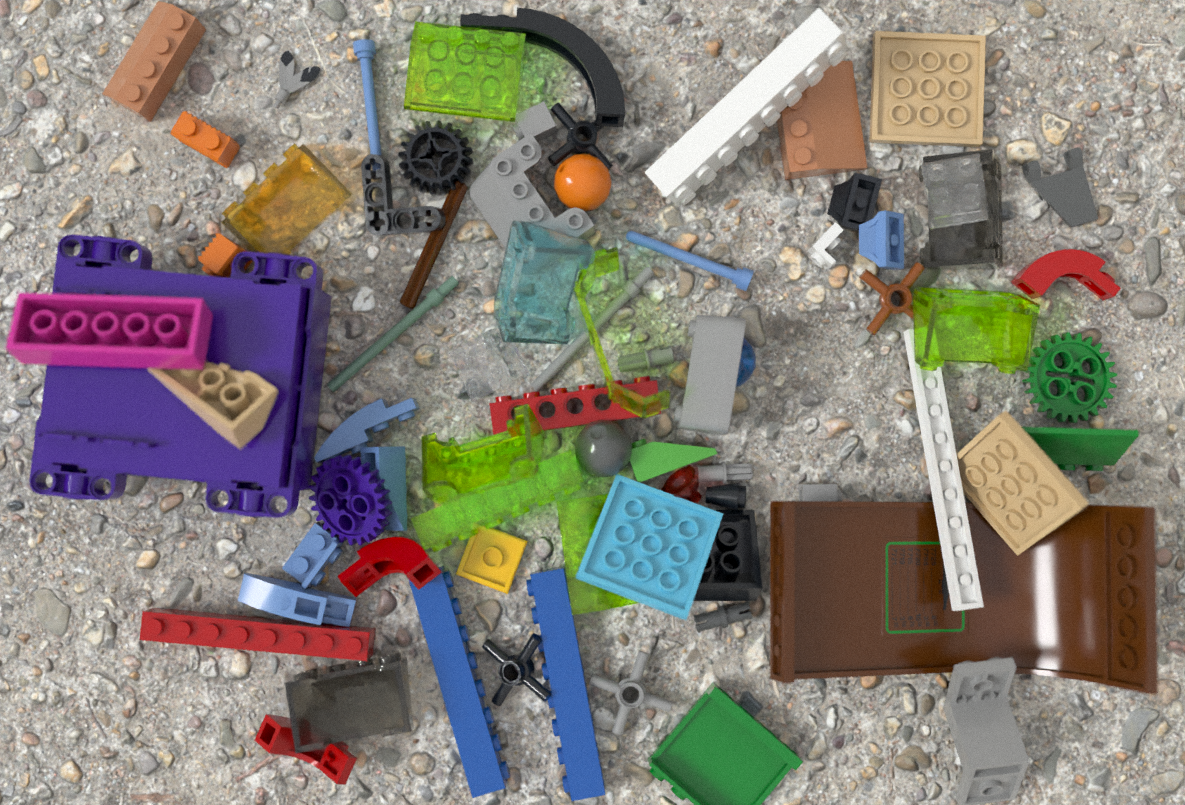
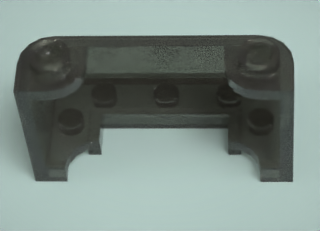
[919,149,1003,270]

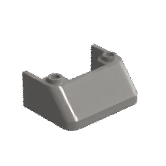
[674,315,746,436]

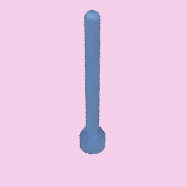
[353,39,382,171]
[626,231,754,291]

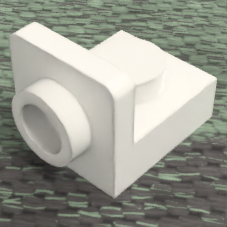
[807,222,843,269]

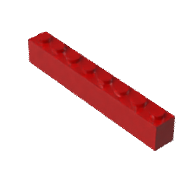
[139,608,376,661]

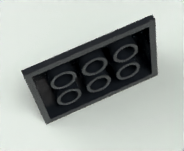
[693,510,763,601]

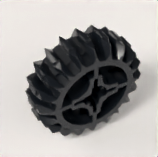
[398,120,474,196]

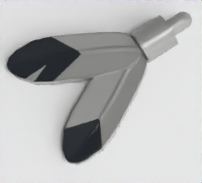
[274,51,321,108]

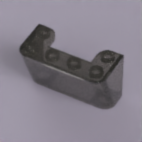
[285,653,414,753]

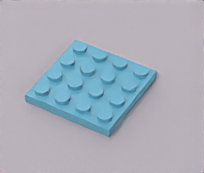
[576,474,723,620]

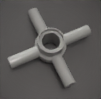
[589,650,673,736]

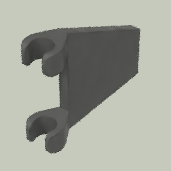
[1022,147,1098,228]

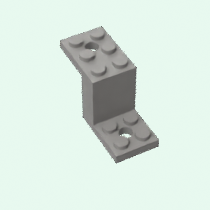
[943,657,1030,805]

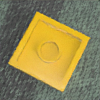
[456,522,528,594]

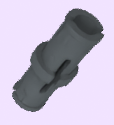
[693,601,752,633]

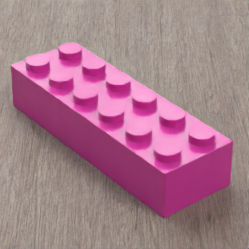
[5,293,213,370]

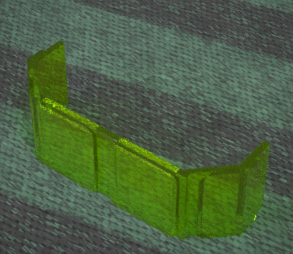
[573,247,671,418]

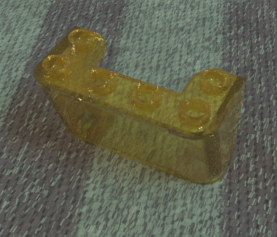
[221,143,352,255]

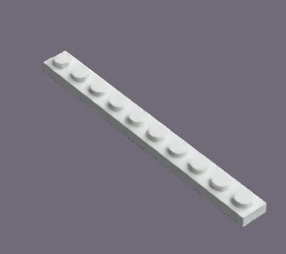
[903,327,984,611]

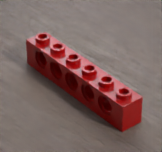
[489,376,662,437]

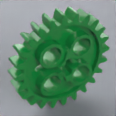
[1022,332,1117,423]

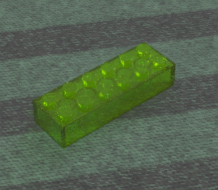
[411,450,585,552]

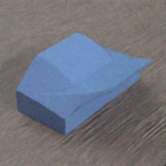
[859,210,904,270]

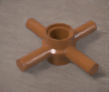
[859,262,932,336]

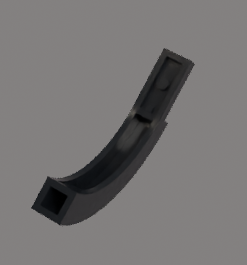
[460,7,625,127]

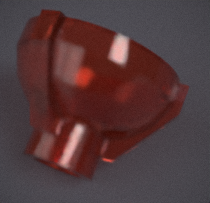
[661,465,701,504]

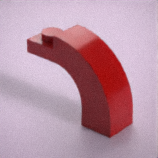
[1011,249,1121,301]
[338,537,441,597]
[254,714,357,785]

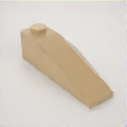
[147,361,278,449]

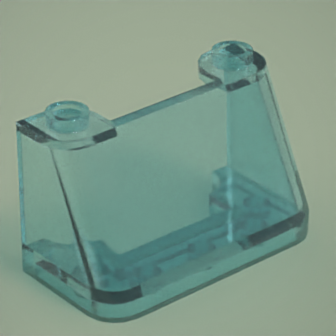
[494,221,595,344]

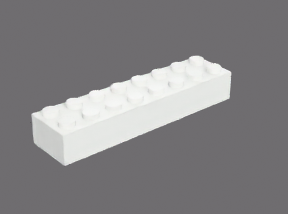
[645,8,848,207]

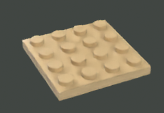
[869,31,986,147]
[956,410,1089,556]

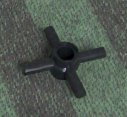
[548,102,613,170]
[482,634,552,706]

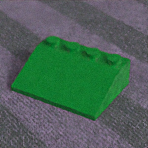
[1021,427,1139,471]

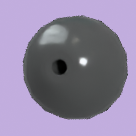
[574,420,632,477]

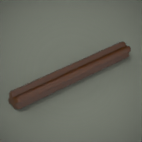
[400,180,468,309]

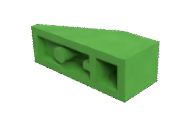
[630,439,718,482]

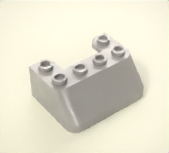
[470,133,595,275]

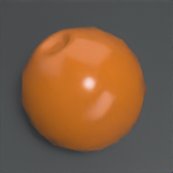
[554,154,612,212]

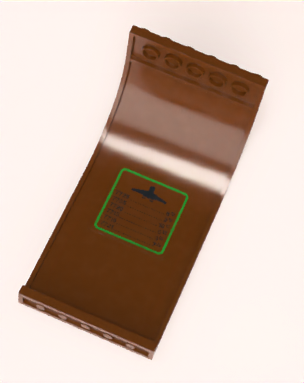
[770,501,1158,695]

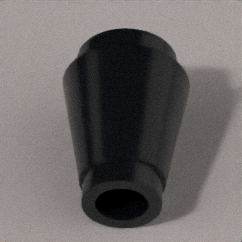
[706,483,746,511]

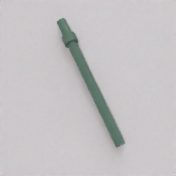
[327,275,459,392]

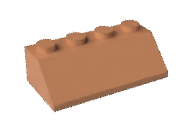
[102,1,206,122]

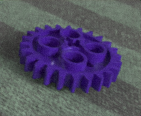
[309,454,392,546]

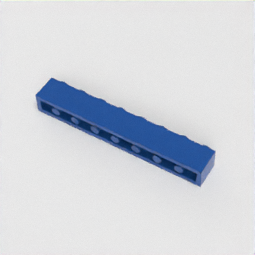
[408,565,510,798]
[526,566,605,801]

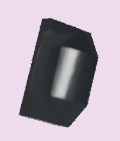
[827,172,882,233]

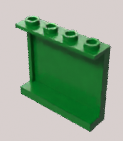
[648,682,803,805]

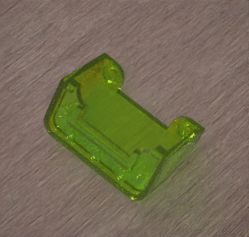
[912,287,1040,374]
[422,404,545,504]

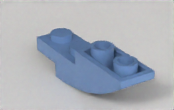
[314,398,420,463]
[238,572,356,627]

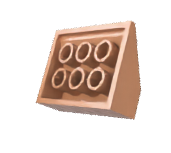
[777,61,867,180]

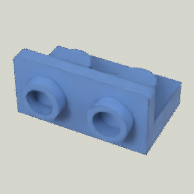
[282,522,344,589]

